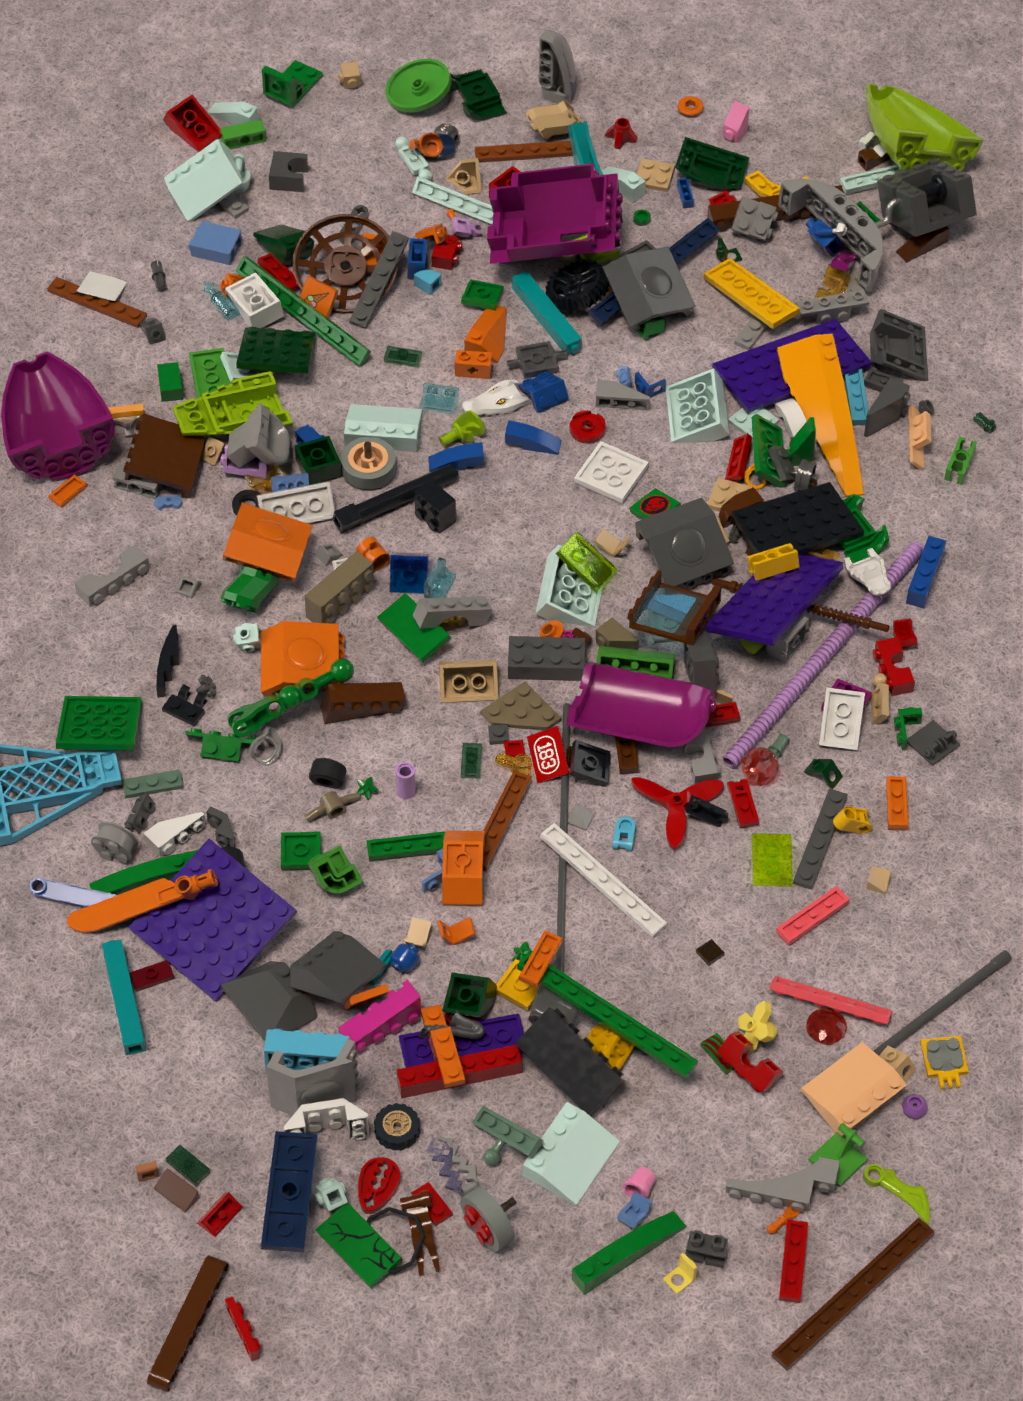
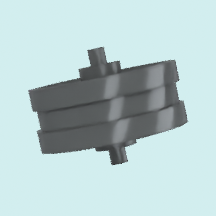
[793,459,818,491]

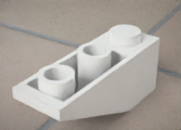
[143,812,205,857]

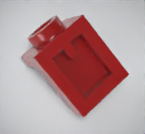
[709,190,737,205]

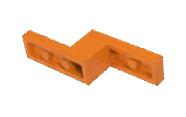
[421,1004,465,1088]

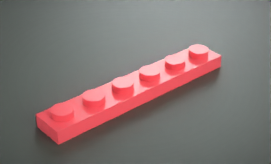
[770,976,892,1024]

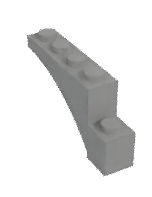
[726,1157,840,1212]

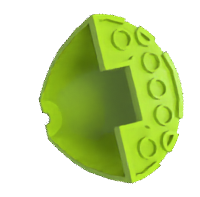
[865,83,983,171]

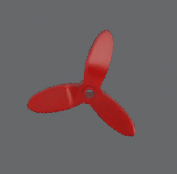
[631,777,724,849]

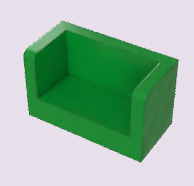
[157,362,183,402]

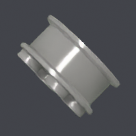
[91,821,139,863]

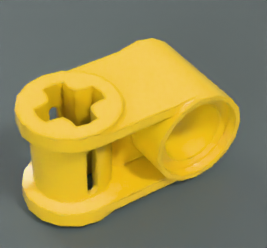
[833,806,873,834]

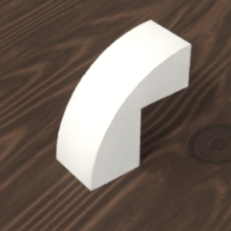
[774,398,807,438]

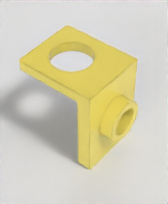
[663,1253,697,1294]

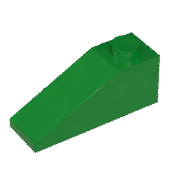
[786,417,816,466]

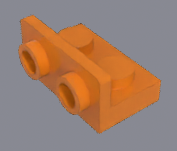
[415,223,448,244]

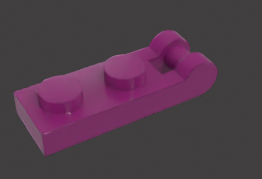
[830,250,857,271]

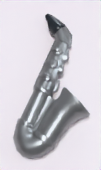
[419,1010,485,1039]

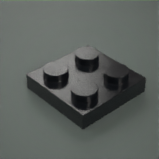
[570,740,610,787]

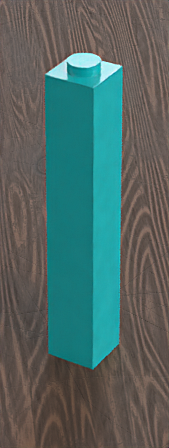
[512,271,582,356]
[102,940,146,1055]

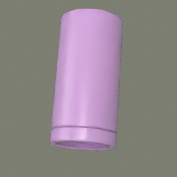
[395,762,416,799]

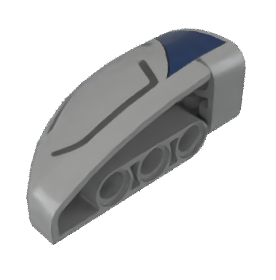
[539,30,576,104]

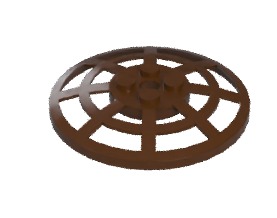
[293,214,398,313]

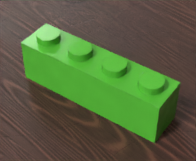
[597,646,675,679]

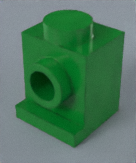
[637,316,665,339]

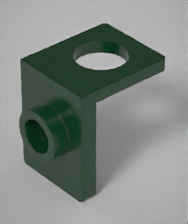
[716,238,743,262]
[804,759,843,789]

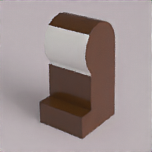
[857,144,890,171]

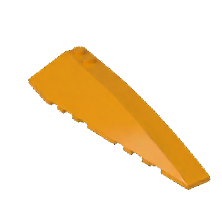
[777,334,864,497]

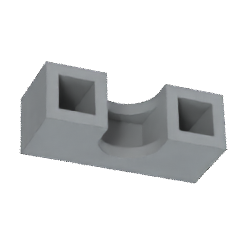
[683,727,721,784]

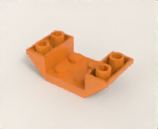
[442,830,485,906]

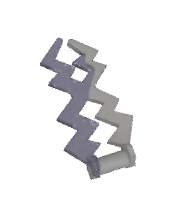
[426,1137,480,1198]

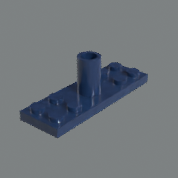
[261,1131,318,1253]

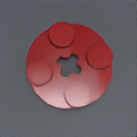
[569,410,606,443]

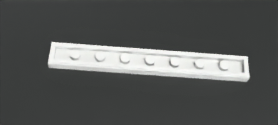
[540,823,667,938]

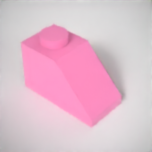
[723,101,750,143]

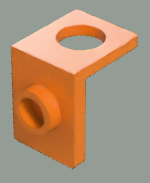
[437,917,476,945]

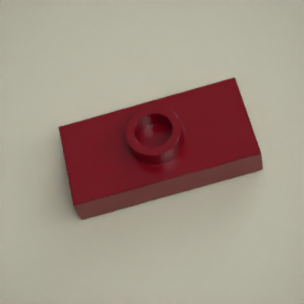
[129,960,174,992]

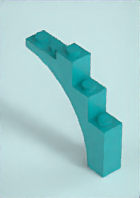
[567,121,603,175]

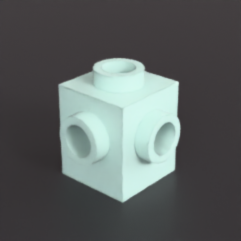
[233,623,263,652]
[314,1178,347,1211]

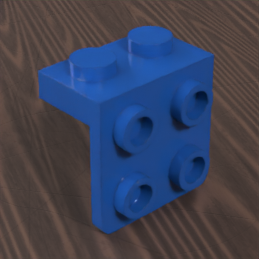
[519,372,569,412]

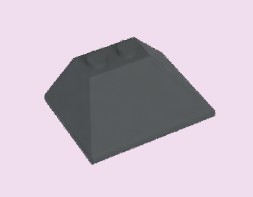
[870,309,928,381]
[220,961,317,1041]

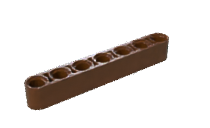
[147,1255,229,1392]

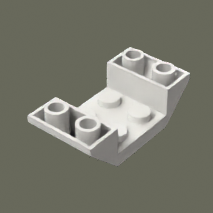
[284,1098,369,1140]

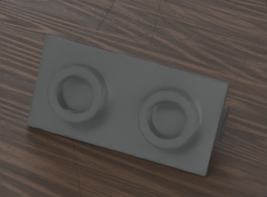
[124,792,155,835]

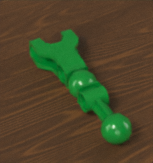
[228,659,354,737]

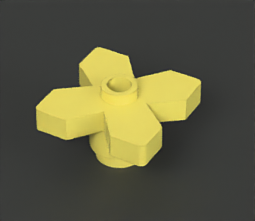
[738,1001,777,1054]

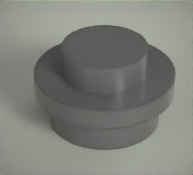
[918,400,934,415]

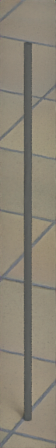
[556,703,570,973]

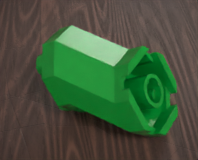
[220,566,279,613]

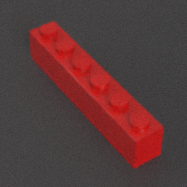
[396,1045,522,1099]

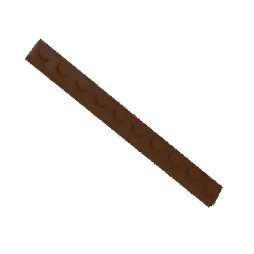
[772,1217,934,1371]

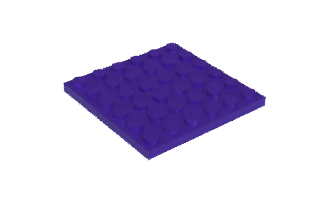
[128,838,297,1002]

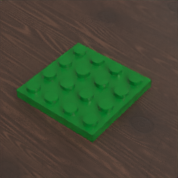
[56,696,142,751]

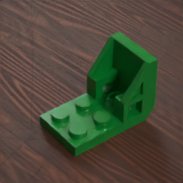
[261,60,323,107]

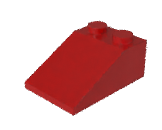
[163,94,222,152]

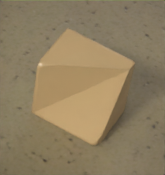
[866,866,891,894]

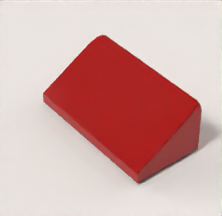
[197,1192,243,1237]

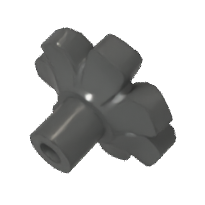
[196,675,217,697]

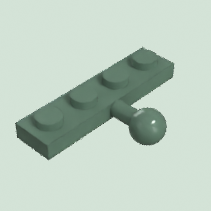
[472,1106,544,1165]

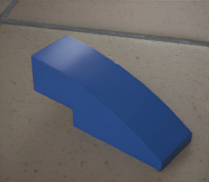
[505,420,562,455]
[428,442,484,472]

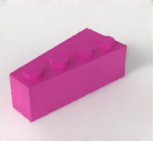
[338,979,421,1053]

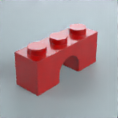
[872,637,915,696]
[717,1031,784,1093]

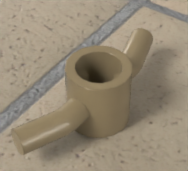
[305,791,361,822]

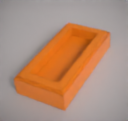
[48,474,88,508]

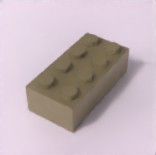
[305,551,374,624]

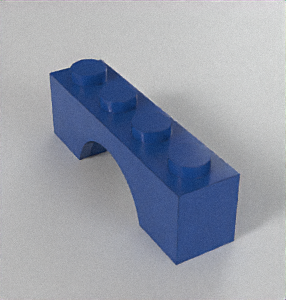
[906,536,947,609]

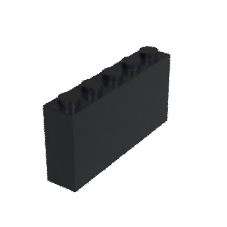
[515,1007,625,1116]

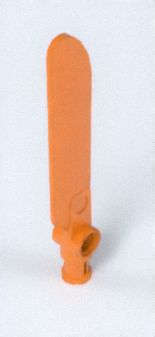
[67,869,218,933]

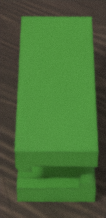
[220,119,266,150]
[944,437,977,485]

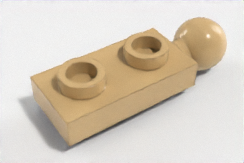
[871,673,890,725]

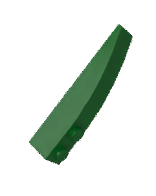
[89,850,198,895]
[572,1211,687,1295]

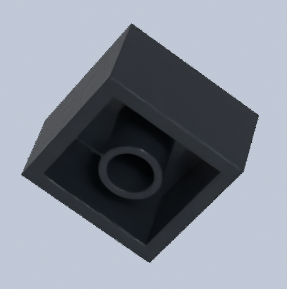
[414,479,456,534]

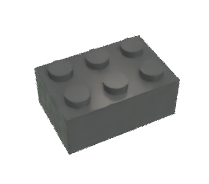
[684,630,720,693]

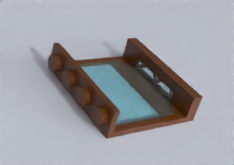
[627,570,722,645]

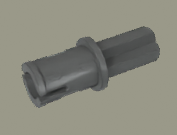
[150,261,166,291]

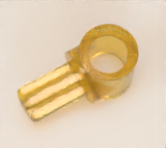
[495,753,532,776]

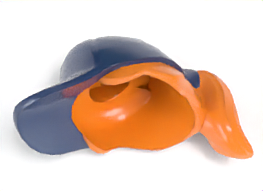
[409,133,455,158]

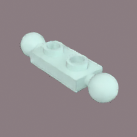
[395,137,432,181]

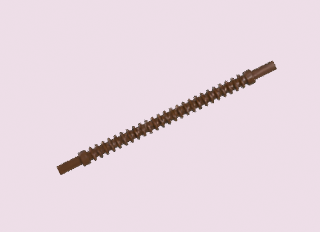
[712,578,890,632]

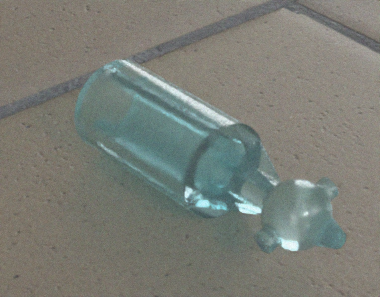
[202,281,239,321]

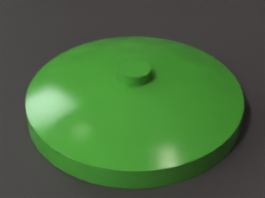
[386,59,451,113]

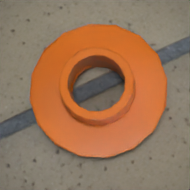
[677,96,704,116]
[540,620,564,637]

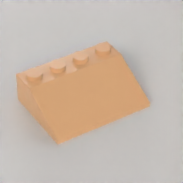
[800,1042,907,1136]

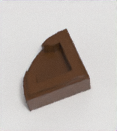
[571,628,591,643]

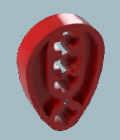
[358,1157,400,1214]

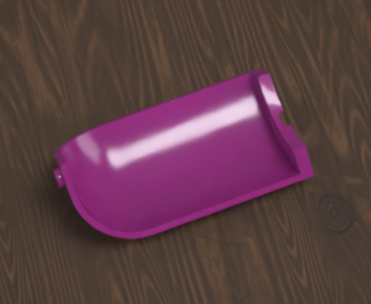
[566,662,716,747]

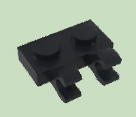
[162,684,207,727]

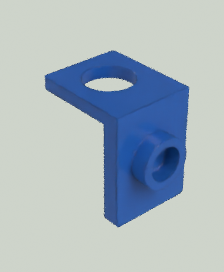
[635,372,666,398]

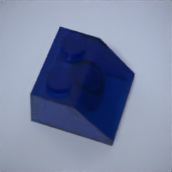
[389,552,429,594]

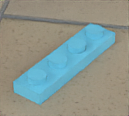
[844,369,868,425]

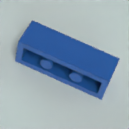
[677,178,694,209]

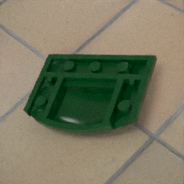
[675,137,750,190]

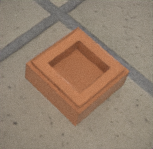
[135,1161,159,1182]

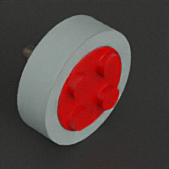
[460,1187,517,1252]

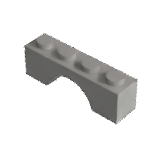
[75,544,149,607]
[413,596,493,628]

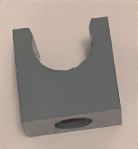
[269,151,308,193]

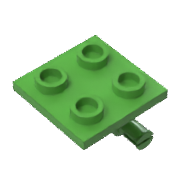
[808,1123,868,1187]

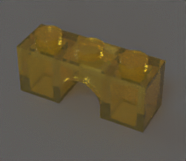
[815,263,851,298]

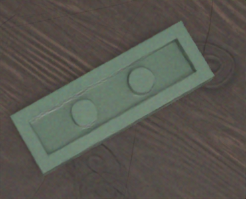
[122,769,183,799]

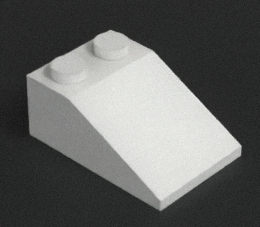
[225,273,284,328]

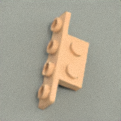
[908,406,931,470]

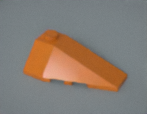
[464,305,507,363]

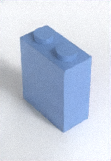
[188,221,242,265]

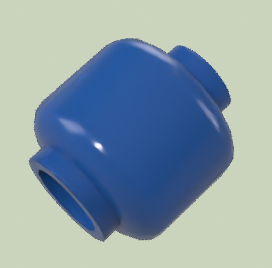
[390,943,420,974]

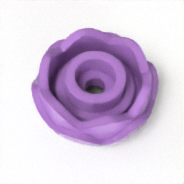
[902,1094,928,1119]

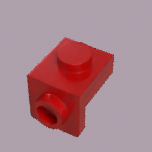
[893,618,917,648]

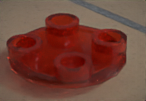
[741,747,779,786]
[806,1008,847,1046]

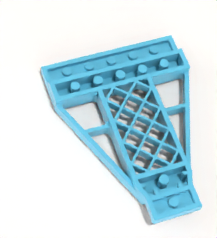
[0,744,122,846]

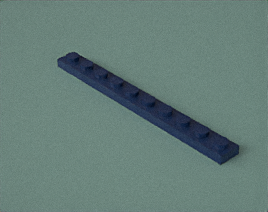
[588,218,720,326]

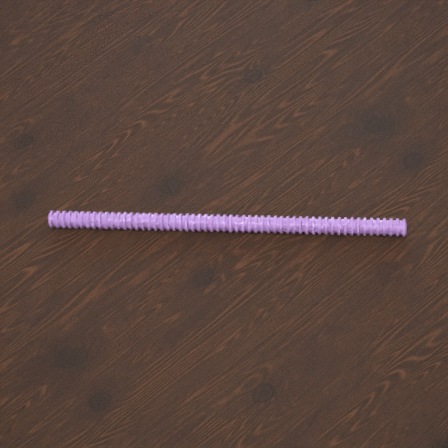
[723,541,923,768]

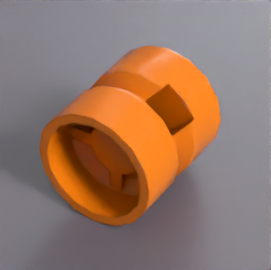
[356,536,390,572]

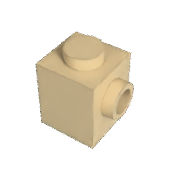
[338,61,361,89]

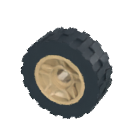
[374,1103,420,1151]

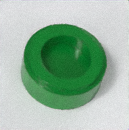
[633,209,651,226]

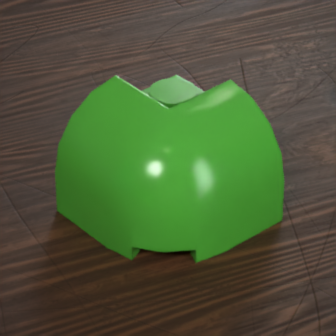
[307,845,363,894]

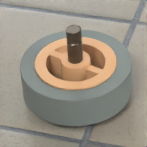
[341,437,396,490]

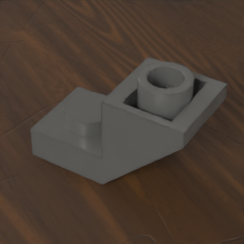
[206,806,235,847]

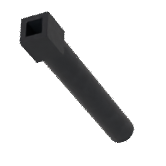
[332,464,459,533]

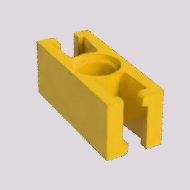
[747,543,799,581]

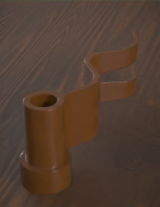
[400,1190,440,1276]

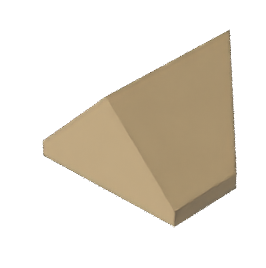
[445,158,482,194]

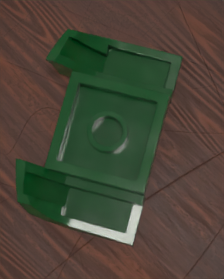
[450,69,507,121]

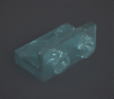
[420,383,459,414]
[424,557,456,598]

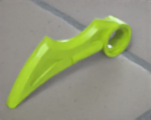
[863,1164,930,1225]

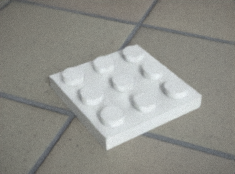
[574,441,648,503]

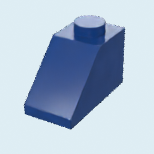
[407,238,427,278]

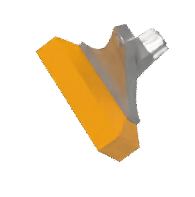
[108,403,144,438]

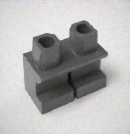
[685,1230,728,1268]

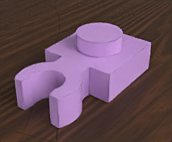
[451,217,482,238]

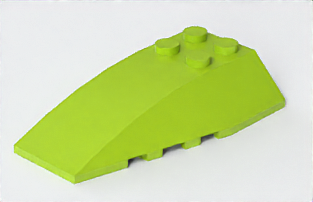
[172,371,293,436]

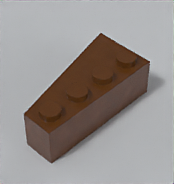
[320,682,406,724]

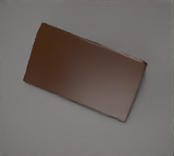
[154,1168,199,1213]

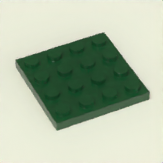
[236,327,316,374]

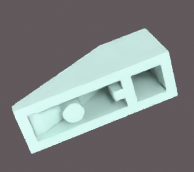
[207,102,259,125]
[602,166,645,203]

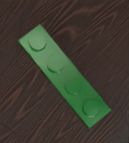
[367,831,445,861]

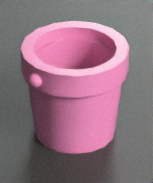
[622,1167,656,1198]

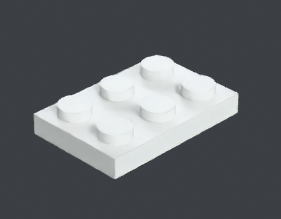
[819,688,865,750]

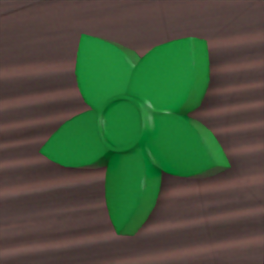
[357,777,379,800]
[511,942,533,961]

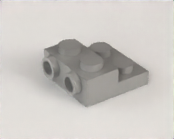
[731,196,778,241]

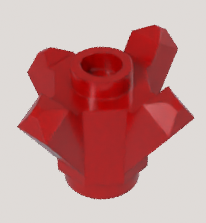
[605,118,638,149]

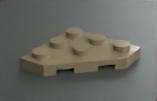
[480,682,561,731]

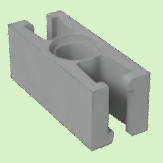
[112,464,163,499]

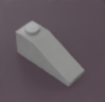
[595,380,650,410]

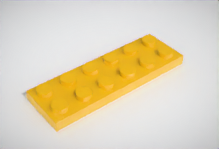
[703,258,800,329]

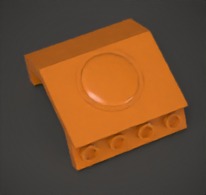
[222,502,313,582]
[261,621,345,697]

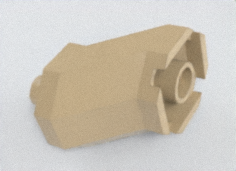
[526,100,583,141]

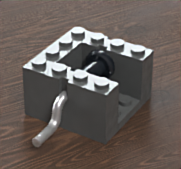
[875,158,977,237]

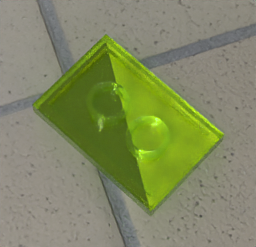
[555,530,617,592]
[752,833,793,887]

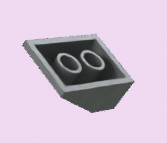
[864,378,911,437]

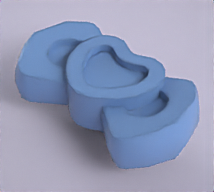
[616,366,632,387]
[154,495,182,510]

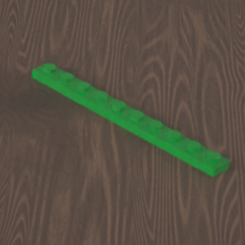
[235,256,371,366]
[517,951,698,1079]

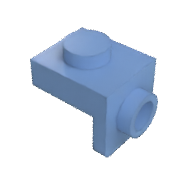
[617,1192,652,1229]

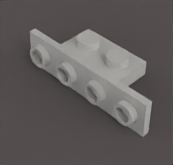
[796,290,869,324]

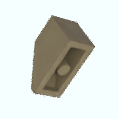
[596,617,639,650]

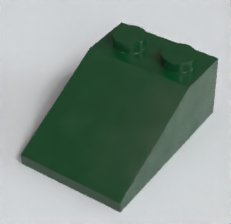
[253,224,315,266]

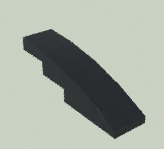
[156,625,179,698]

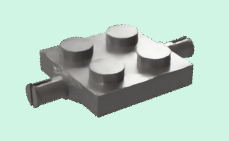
[507,341,567,378]

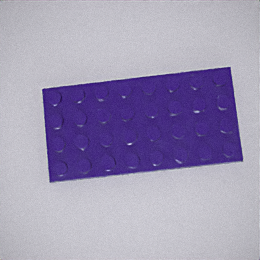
[712,319,872,413]
[705,554,844,646]

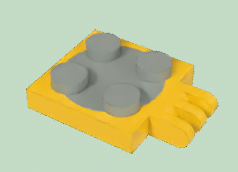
[920,1036,969,1089]

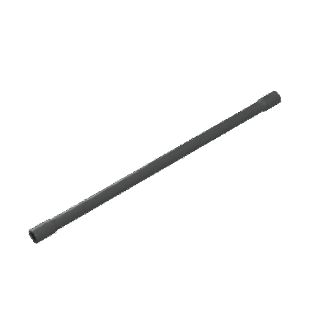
[873,950,1012,1056]

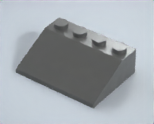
[290,931,386,1003]

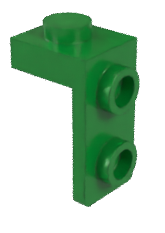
[894,707,922,750]

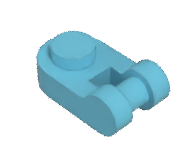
[612,816,636,851]

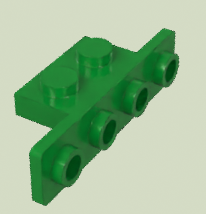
[185,728,264,762]

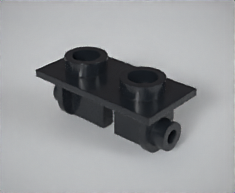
[686,795,728,828]

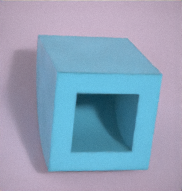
[414,270,441,295]

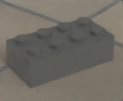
[508,636,585,681]

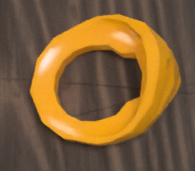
[743,464,767,490]

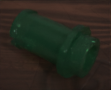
[973,412,996,433]

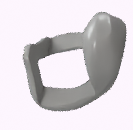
[249,726,282,766]

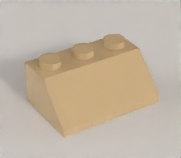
[439,659,498,703]

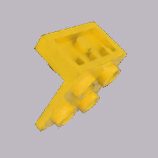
[587,1024,635,1070]

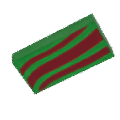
[700,1033,735,1075]

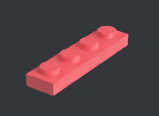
[776,886,850,945]

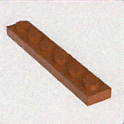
[475,140,573,163]
[47,277,147,328]
[483,770,532,872]

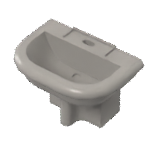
[227,403,290,468]

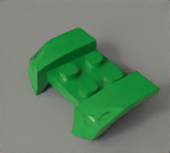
[840,494,889,564]

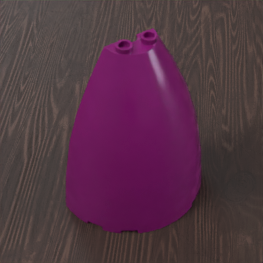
[1,351,115,481]

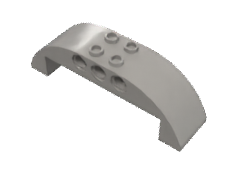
[778,179,883,292]

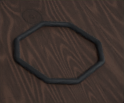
[367,1207,425,1274]

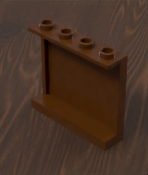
[123,414,206,499]

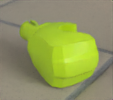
[438,410,485,447]

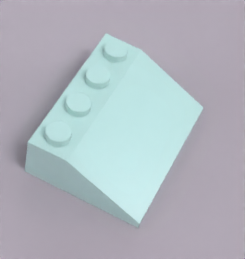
[164,139,244,222]
[666,368,729,443]
[344,404,422,452]
[535,544,604,627]
[523,1102,620,1206]

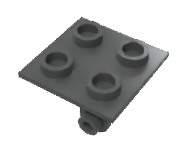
[907,720,960,765]

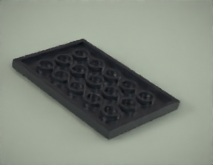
[731,482,864,556]

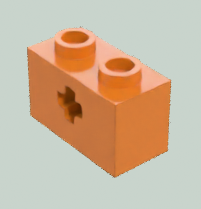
[455,350,492,379]

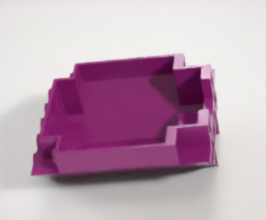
[487,163,623,264]

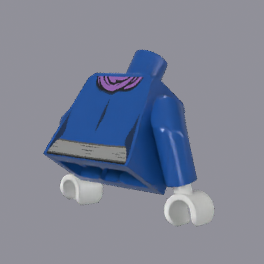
[806,218,847,257]

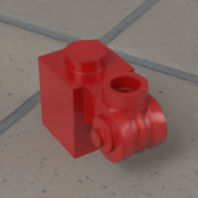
[431,235,463,270]

